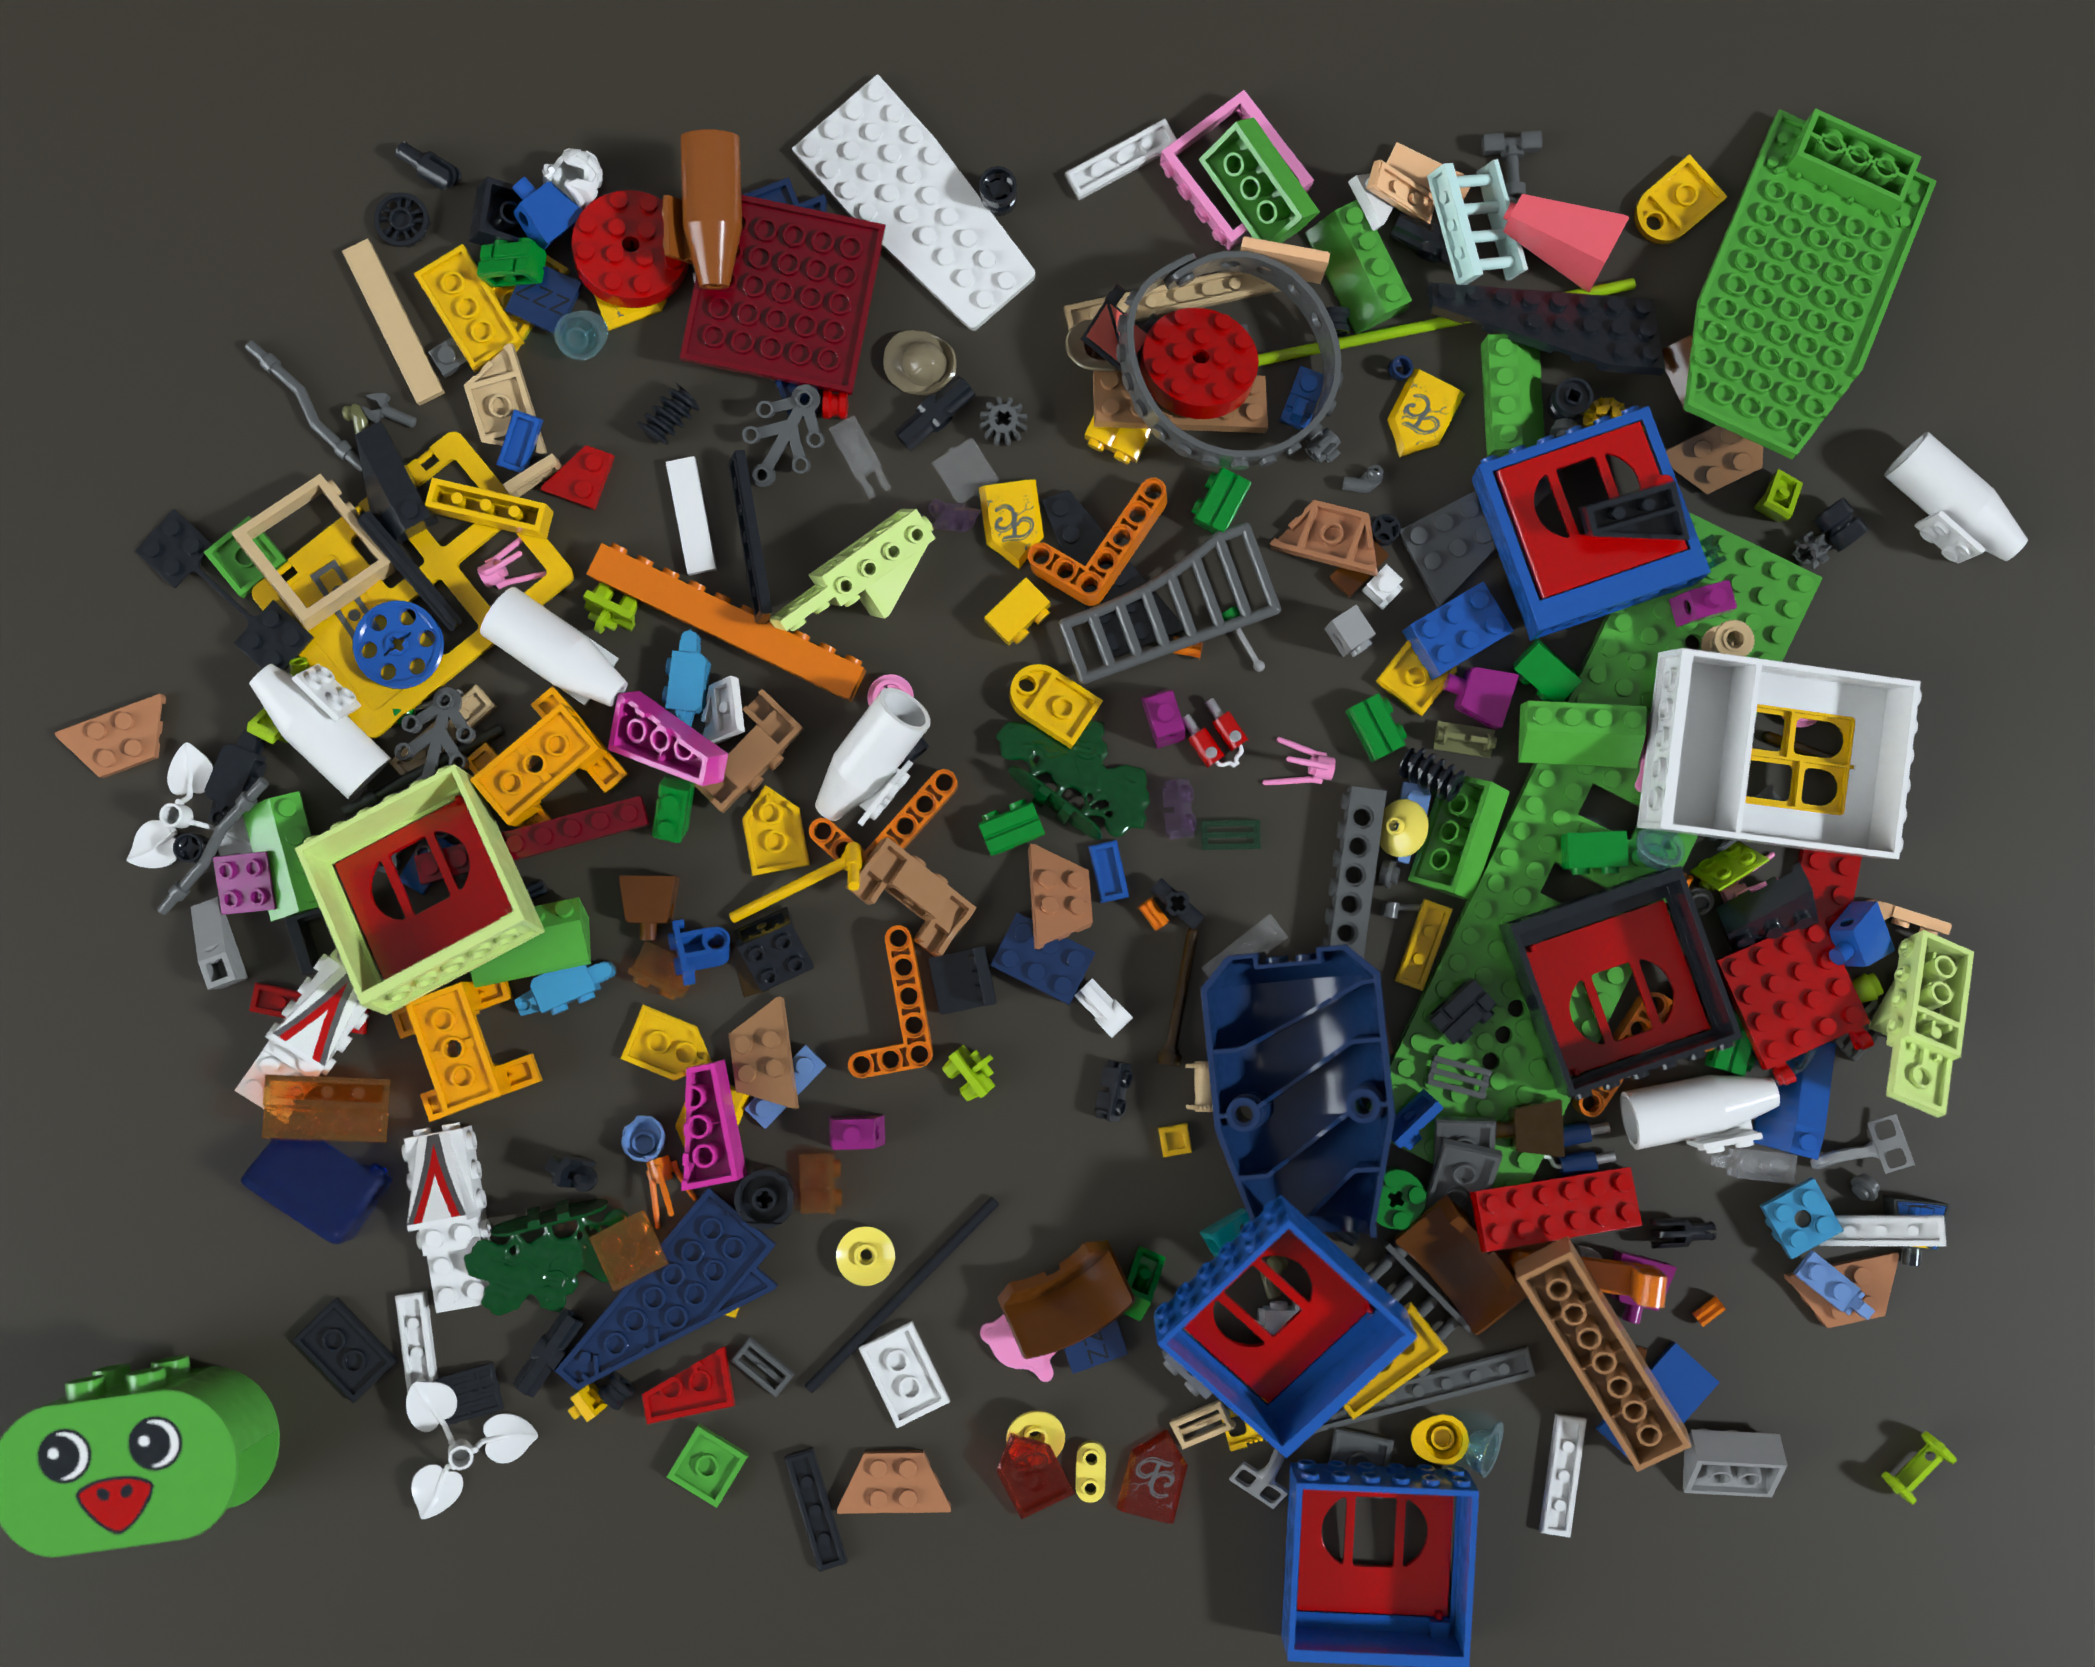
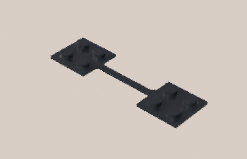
[135,509,315,671]

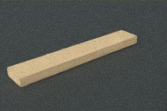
[342,238,445,406]

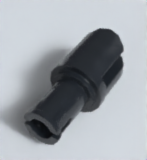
[395,141,462,190]
[1650,1218,1717,1249]

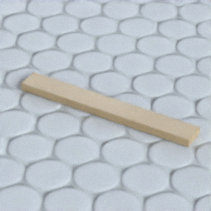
[1064,271,1294,331]

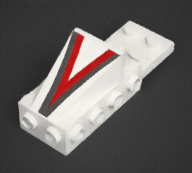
[234,948,384,1122]
[402,1122,491,1313]

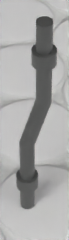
[245,340,363,474]
[157,777,269,915]

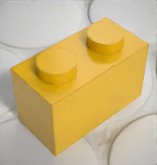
[984,577,1050,646]

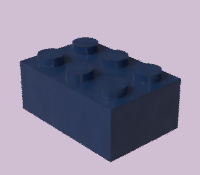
[991,913,1096,1005]

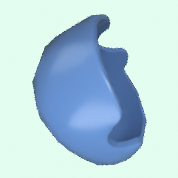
[621,1115,666,1162]

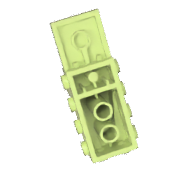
[769,509,936,632]
[1869,930,1974,1118]

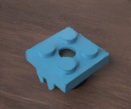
[1759,1177,1843,1259]

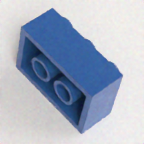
[1402,581,1514,680]

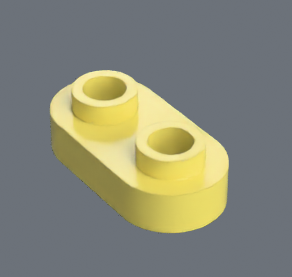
[1075,1440,1106,1503]

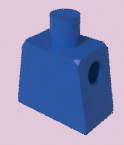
[512,177,583,250]
[1829,901,1895,967]

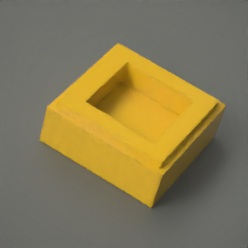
[1158,1123,1192,1157]

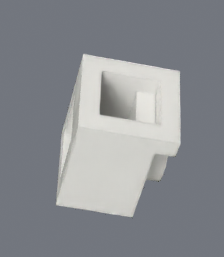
[1361,564,1403,610]
[1257,1301,1301,1334]

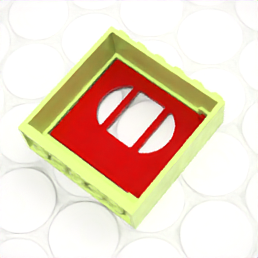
[295,764,545,1015]

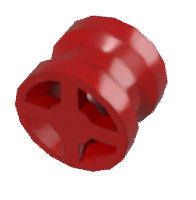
[822,390,848,420]

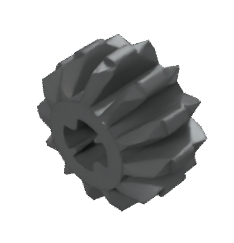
[979,396,1028,447]

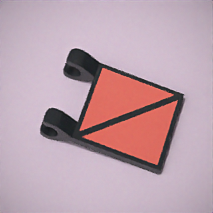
[1080,284,1160,372]

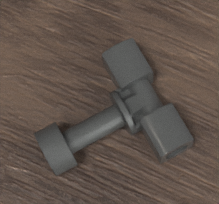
[1481,130,1542,201]

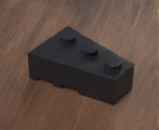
[1578,481,1690,540]
[1716,862,1819,951]

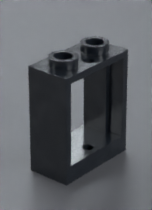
[285,898,373,975]

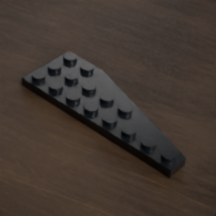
[1427,282,1666,376]

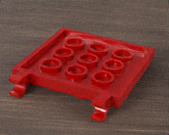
[1715,915,1874,1085]

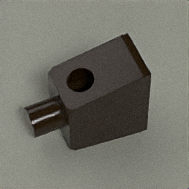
[1495,1098,1565,1157]

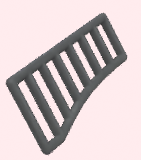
[1058,522,1281,684]

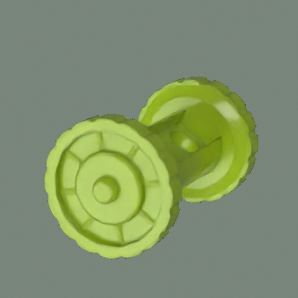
[1881,1431,1957,1505]

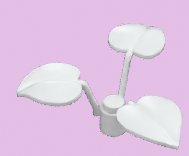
[127,743,253,868]
[406,1381,538,1519]

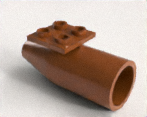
[662,129,742,290]

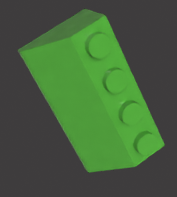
[1198,117,1320,243]
[1305,200,1412,334]
[1481,334,1545,457]
[1518,701,1647,768]
[1408,773,1510,901]
[243,791,320,922]
[470,897,591,988]

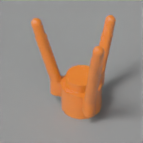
[646,1155,697,1229]

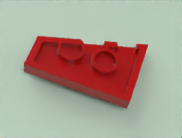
[642,1346,736,1424]

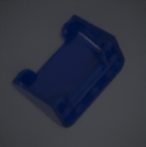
[240,1114,393,1244]

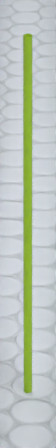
[1258,278,1636,366]

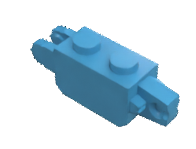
[662,629,711,727]
[514,961,617,1016]

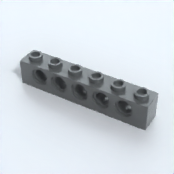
[1321,786,1387,958]

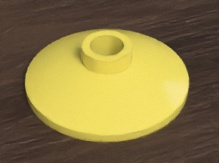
[1379,799,1429,857]
[836,1226,895,1286]
[1006,1410,1065,1466]

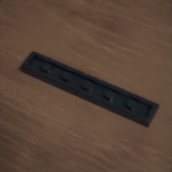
[728,450,773,624]

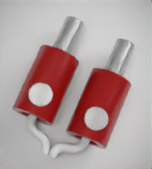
[1182,698,1249,768]

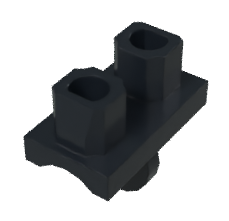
[544,1154,598,1192]

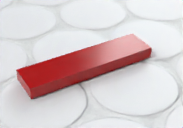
[249,982,371,1035]

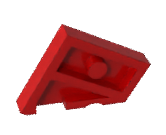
[541,445,615,510]

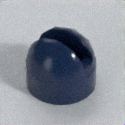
[1388,355,1413,381]

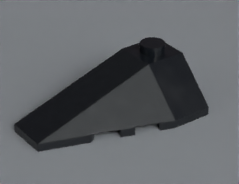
[355,421,439,544]

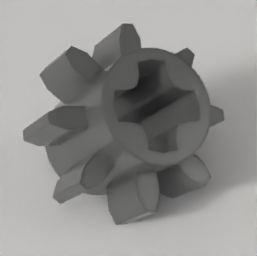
[1305,428,1341,464]
[1792,531,1832,570]

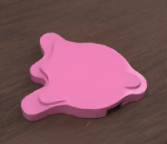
[980,1314,1057,1382]

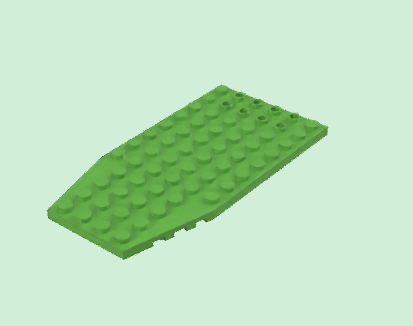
[1684,108,1937,459]

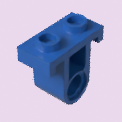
[668,919,730,986]

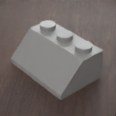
[1683,1428,1788,1497]

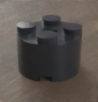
[734,1166,798,1230]

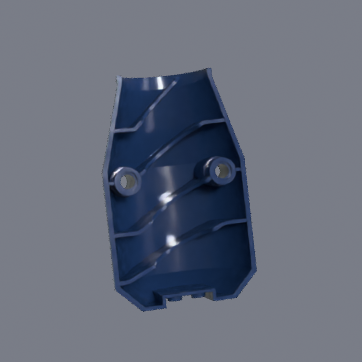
[1201,944,1395,1238]

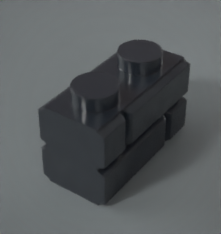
[1425,978,1497,1045]

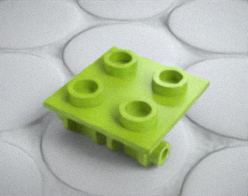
[1690,841,1770,892]

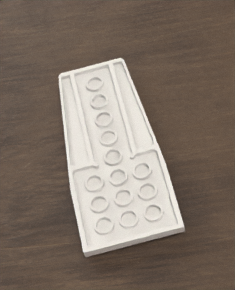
[792,74,1035,331]

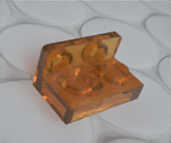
[627,941,698,1001]
[799,1152,842,1214]

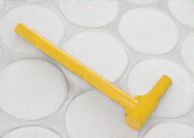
[729,842,862,923]

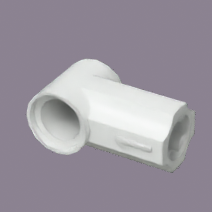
[1074,978,1133,1038]

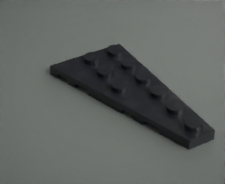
[1042,490,1184,658]

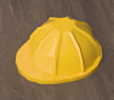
[1411,1414,1469,1466]

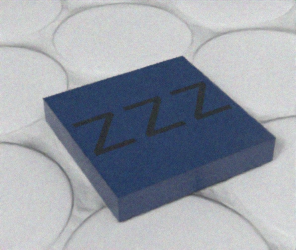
[505,266,584,337]
[1064,1319,1128,1374]

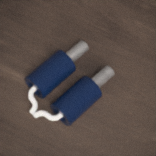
[1543,1120,1616,1177]

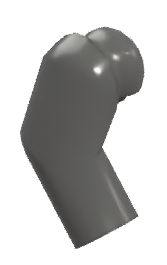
[1342,465,1383,494]

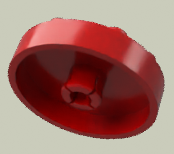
[572,190,689,308]
[1140,308,1259,419]

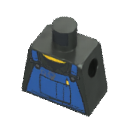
[1883,1196,1950,1266]

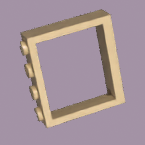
[231,473,395,631]

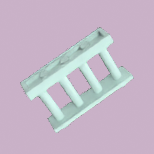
[1427,159,1528,285]

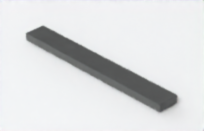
[1315,1346,1536,1433]

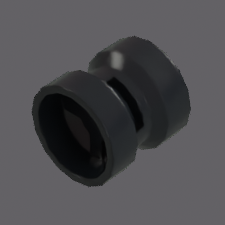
[173,833,209,863]

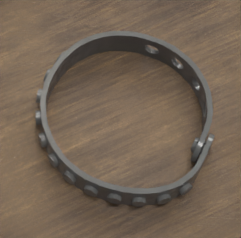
[1116,251,1343,470]

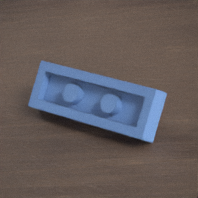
[744,1045,827,1129]

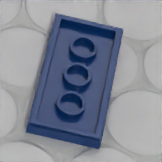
[1595,1341,1720,1459]

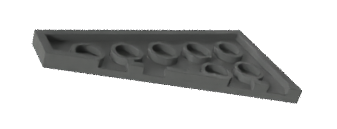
[1398,469,1565,608]

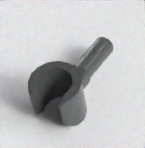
[1381,902,1422,919]

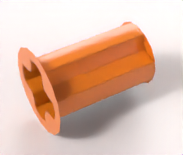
[1173,636,1203,660]
[1136,896,1169,931]
[1692,1293,1728,1327]

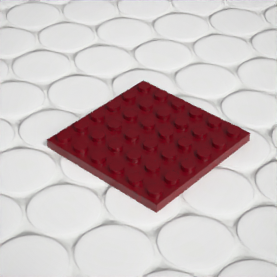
[679,194,886,395]

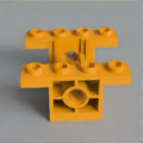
[467,686,629,828]
[391,981,543,1122]

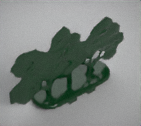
[996,721,1150,840]
[463,1198,643,1316]

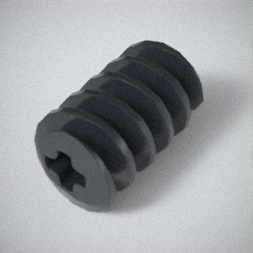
[636,382,701,445]
[1398,747,1466,802]

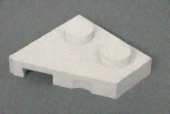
[1348,174,1394,231]
[701,676,745,745]

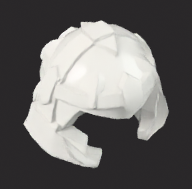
[542,148,603,210]

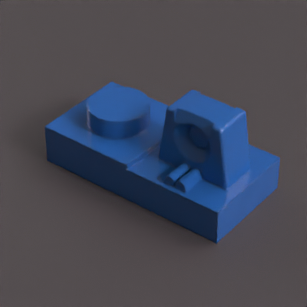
[1279,366,1323,430]
[1391,1089,1443,1150]

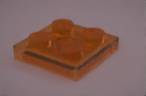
[589,1210,669,1292]

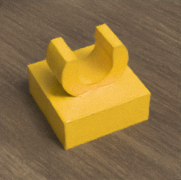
[568,1382,608,1422]

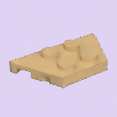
[464,343,547,454]

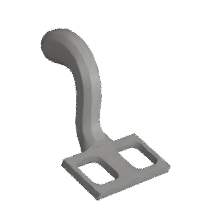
[1810,1114,1915,1174]
[1229,1449,1289,1509]

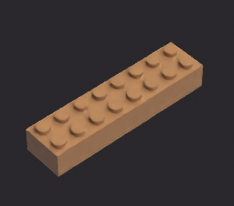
[1514,1236,1692,1472]

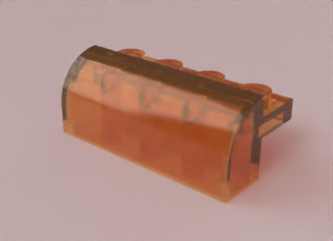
[262,1074,391,1143]

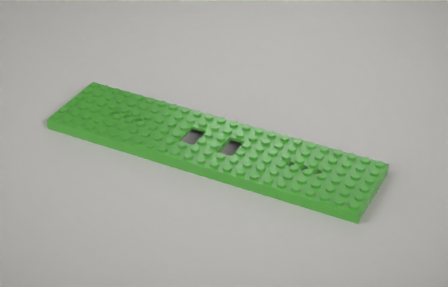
[1366,512,1823,1189]

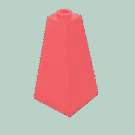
[1503,194,1629,292]

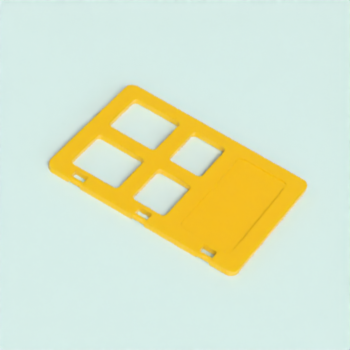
[252,432,574,738]

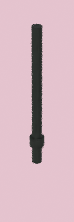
[341,724,505,818]

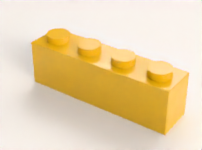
[425,477,554,540]

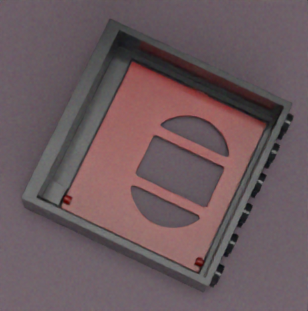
[1499,866,1743,1100]

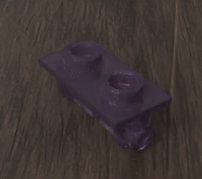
[928,499,981,533]
[1162,779,1196,839]

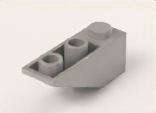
[191,897,249,990]

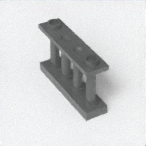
[1367,1240,1471,1379]

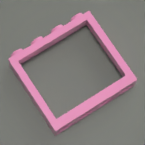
[1160,90,1314,251]

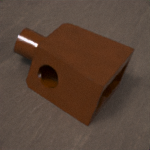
[619,876,680,940]

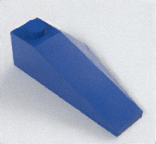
[1753,1042,1836,1160]

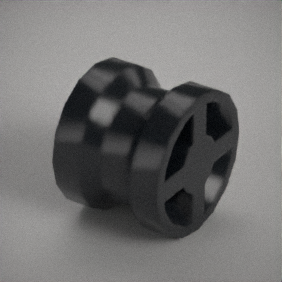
[1326,306,1350,337]
[1371,514,1401,546]
[597,1372,636,1410]

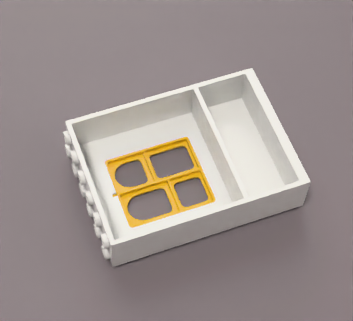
[1637,648,1922,859]

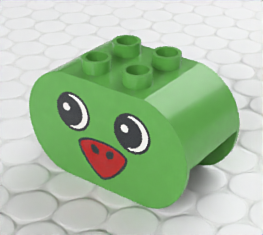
[0,1355,280,1557]

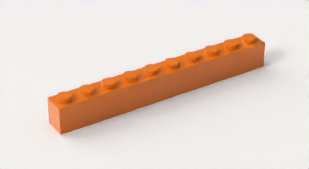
[586,542,866,702]

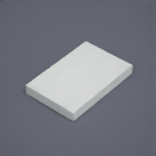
[859,1321,950,1428]

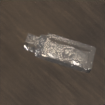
[1711,1148,1797,1184]

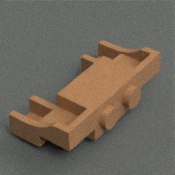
[695,689,804,813]
[845,837,977,957]

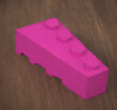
[608,691,728,786]
[681,1059,747,1191]

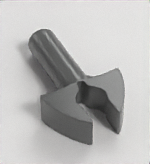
[361,393,417,428]

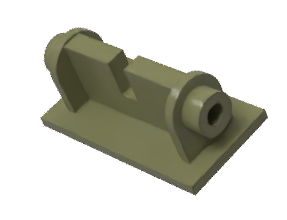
[1433,721,1497,758]

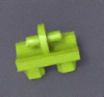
[583,582,638,634]
[942,1044,996,1101]

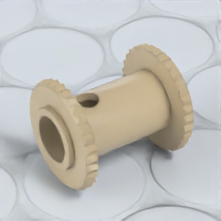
[1700,619,1755,657]
[1186,1061,1213,1112]

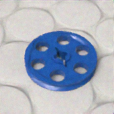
[353,601,444,689]

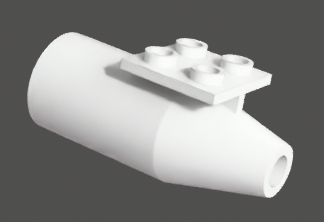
[1884,432,2028,564]
[480,587,628,707]
[249,663,391,799]
[815,688,931,826]
[1620,1075,1780,1153]

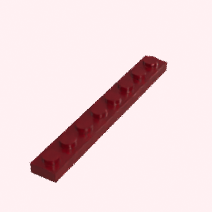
[414,796,650,885]

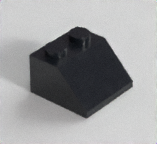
[468,176,528,246]

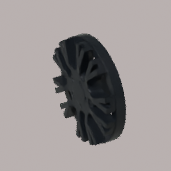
[374,192,430,248]

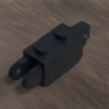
[204,729,267,825]

